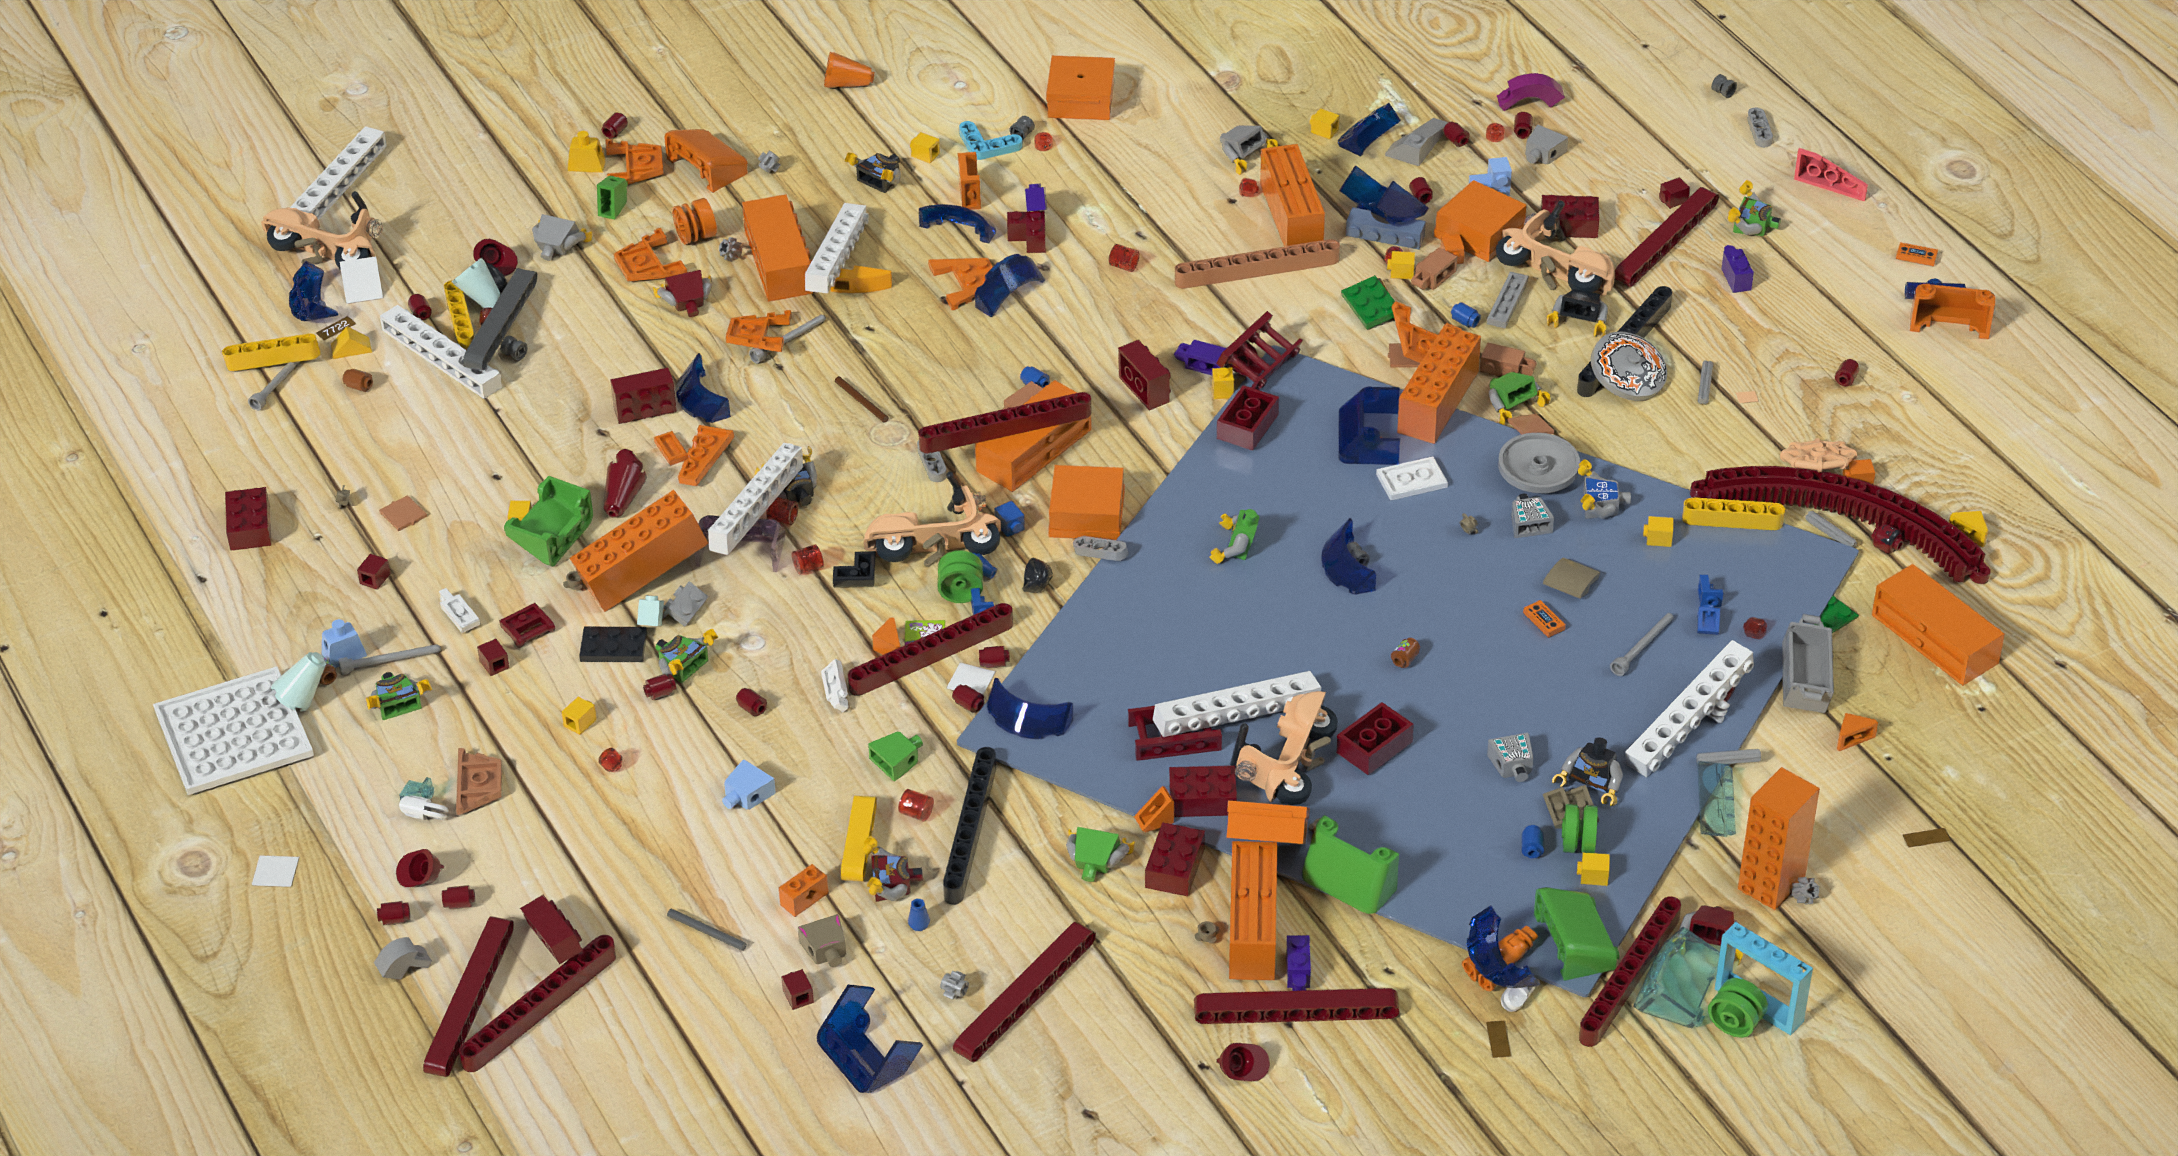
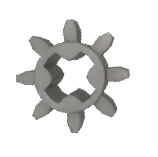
[758,150,781,173]
[719,237,742,262]
[1792,877,1820,905]
[940,971,969,1000]

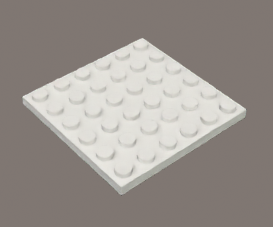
[153,666,314,795]

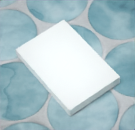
[1376,457,1448,501]

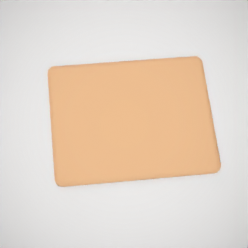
[1736,391,1758,403]

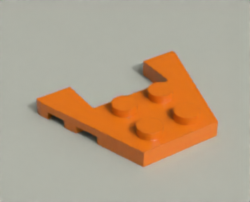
[605,139,664,184]
[614,228,687,281]
[928,258,1001,311]
[1392,301,1462,363]
[726,310,792,352]

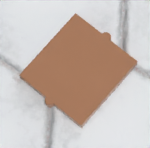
[1388,343,1420,368]
[1508,413,1554,435]
[379,495,427,531]

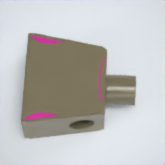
[798,914,846,967]

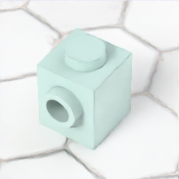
[637,595,664,626]

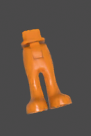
[1462,926,1538,991]

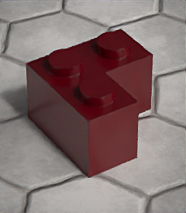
[1007,211,1046,253]

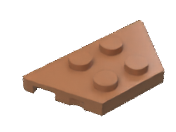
[456,748,502,815]

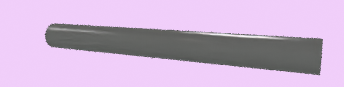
[667,908,747,951]

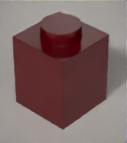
[1659,177,1690,209]
[357,554,390,590]
[477,639,510,676]
[781,969,814,1010]

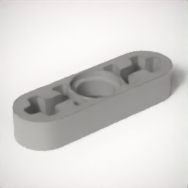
[1747,107,1773,148]
[917,440,947,482]
[1073,536,1129,561]

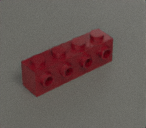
[520,895,583,965]

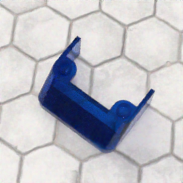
[1339,166,1429,226]
[1338,386,1400,465]
[817,984,923,1093]

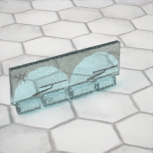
[1697,761,1736,837]

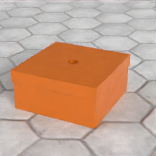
[1046,55,1115,120]
[1434,180,1527,262]
[1049,465,1125,540]
[1226,801,1310,844]

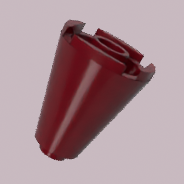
[604,460,647,518]

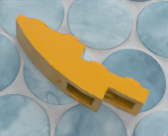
[830,265,892,293]

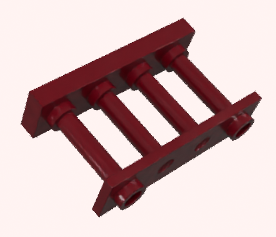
[1216,311,1303,390]
[1128,706,1222,761]

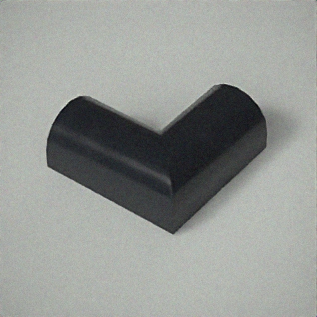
[833,551,876,588]

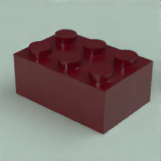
[1540,195,1599,238]
[1118,339,1171,411]
[610,367,677,424]
[1217,385,1279,451]
[225,487,271,551]
[1336,702,1414,775]
[1169,765,1237,817]
[1145,822,1205,897]

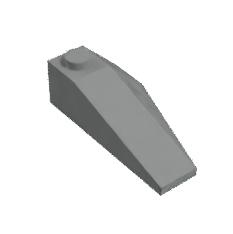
[1385,118,1448,166]

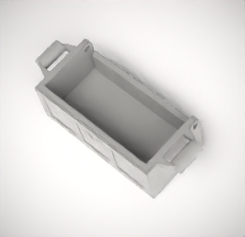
[1782,614,1834,713]

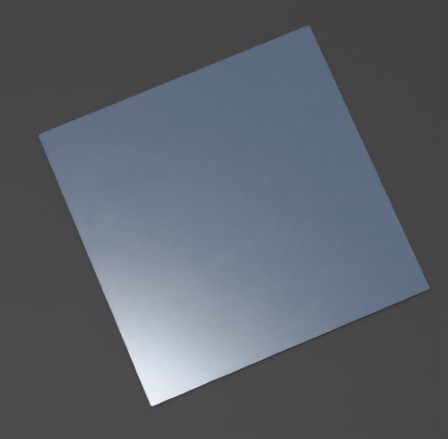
[957,345,1859,997]

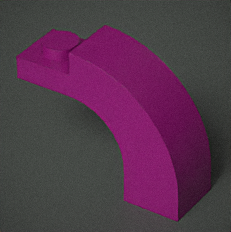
[1497,73,1565,111]

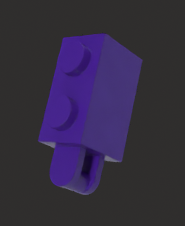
[1025,183,1047,211]
[1721,245,1754,293]
[1174,339,1229,376]
[1286,935,1311,991]

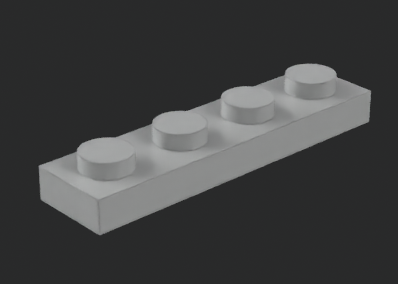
[1487,272,1529,328]

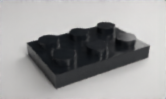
[579,626,647,662]

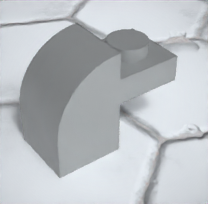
[374,937,432,980]

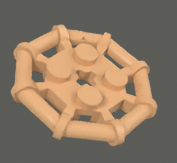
[1780,438,1857,472]

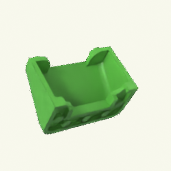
[504,476,593,567]
[1302,815,1399,914]
[1534,887,1619,981]

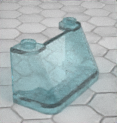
[1633,927,1720,1028]

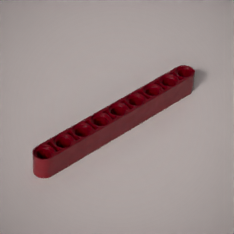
[1614,187,1719,287]
[918,392,1092,454]
[848,603,1013,696]
[1579,896,1681,1047]
[423,916,514,1077]
[953,921,1096,1063]
[459,935,616,1072]
[1194,988,1399,1024]

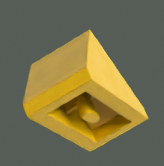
[331,326,372,359]
[1949,511,1988,547]

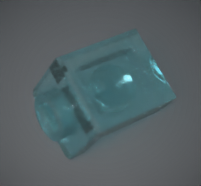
[399,777,434,800]

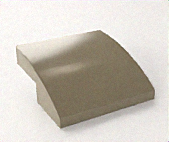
[1543,557,1600,599]
[1543,785,1600,829]

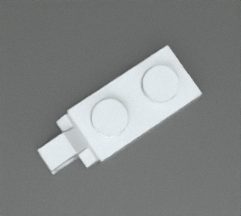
[439,588,480,633]
[821,659,849,713]

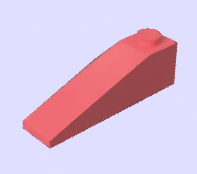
[1794,148,1868,201]

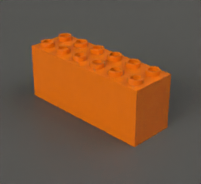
[1260,144,1325,247]
[742,194,813,302]
[1397,325,1481,444]
[975,380,1091,492]
[569,490,709,612]
[1872,564,2005,686]
[1738,767,1820,910]
[1229,841,1277,980]

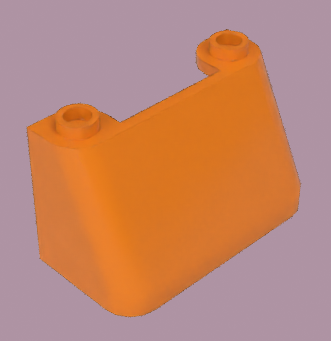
[664,129,748,193]
[1910,284,1995,339]

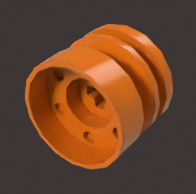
[672,198,717,245]

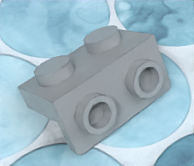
[663,581,709,627]

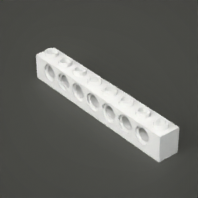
[290,126,387,220]
[805,203,869,293]
[380,305,502,399]
[708,443,803,555]
[1625,640,1754,777]
[1153,671,1321,737]

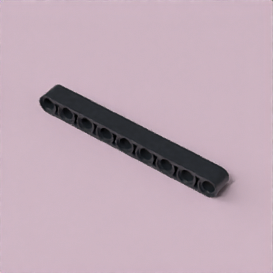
[1577,286,1673,397]
[943,747,996,905]

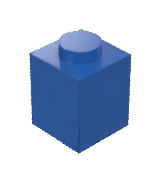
[994,501,1025,537]

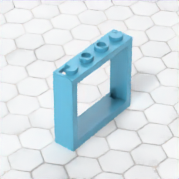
[1715,922,1813,1035]

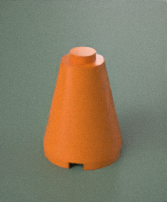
[824,52,875,88]

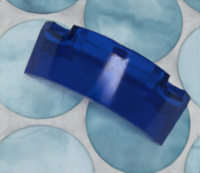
[1337,103,1401,157]
[919,204,996,244]
[975,254,1045,317]
[289,261,338,321]
[676,353,731,423]
[1321,518,1376,595]
[987,678,1073,739]
[1467,905,1540,988]

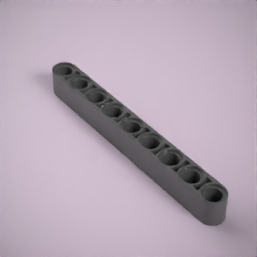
[463,268,537,371]

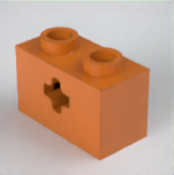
[779,864,829,917]

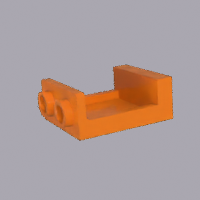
[958,152,981,210]

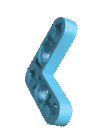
[959,121,1022,160]

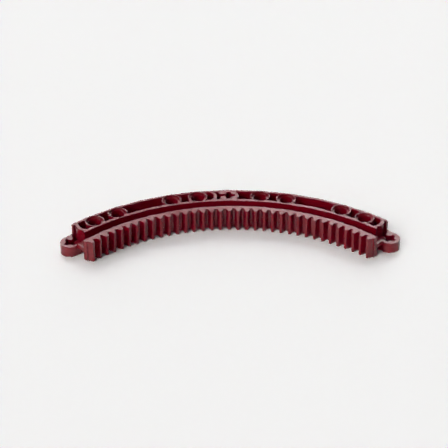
[1690,466,1991,584]

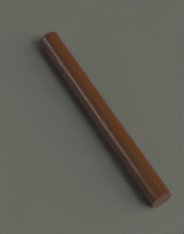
[835,376,889,423]

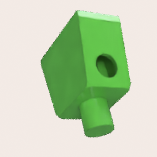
[597,176,628,220]
[868,732,923,782]

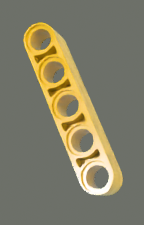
[444,280,474,350]
[222,334,321,371]
[1682,498,1785,530]
[841,795,877,882]

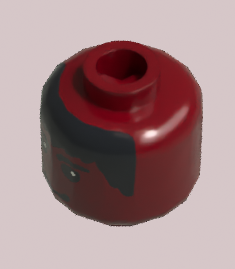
[1871,524,1904,554]

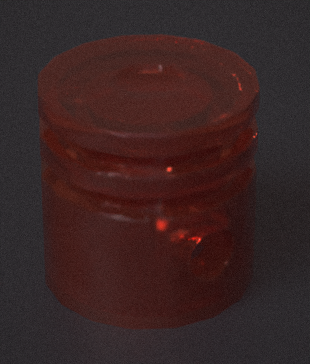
[1109,244,1139,272]
[766,497,799,525]
[791,544,824,575]
[898,789,934,822]

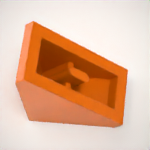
[872,617,900,655]
[1837,713,1878,752]
[1134,786,1174,832]

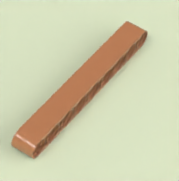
[1175,239,1340,289]

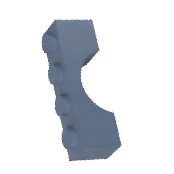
[1346,207,1426,250]

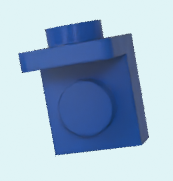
[1697,575,1724,607]
[971,588,994,615]
[1697,605,1720,635]

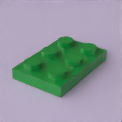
[1341,275,1395,330]
[1814,596,1859,633]

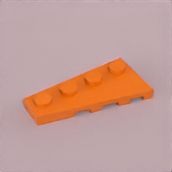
[678,425,735,486]

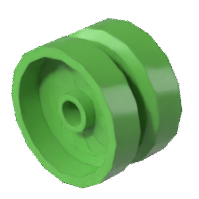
[937,551,983,603]
[1561,804,1598,853]
[1708,978,1768,1038]

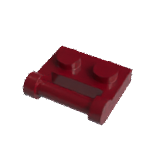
[499,603,555,648]

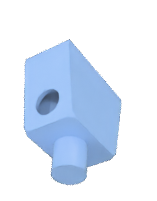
[321,619,367,668]
[722,760,776,810]

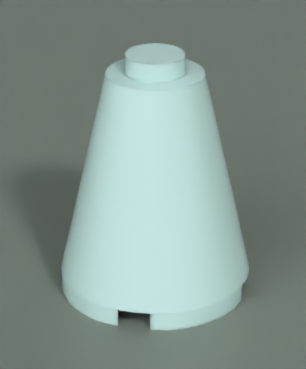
[451,258,501,312]
[271,652,326,711]

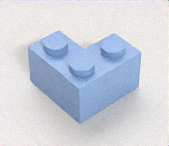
[1469,157,1512,197]

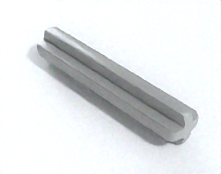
[1698,360,1713,404]
[1805,511,1857,548]
[1696,749,1761,766]

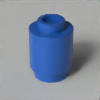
[1451,302,1481,328]
[1020,366,1050,388]
[1522,825,1544,858]

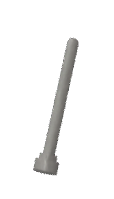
[749,315,826,364]
[248,361,300,411]
[1610,613,1673,676]
[339,644,441,675]

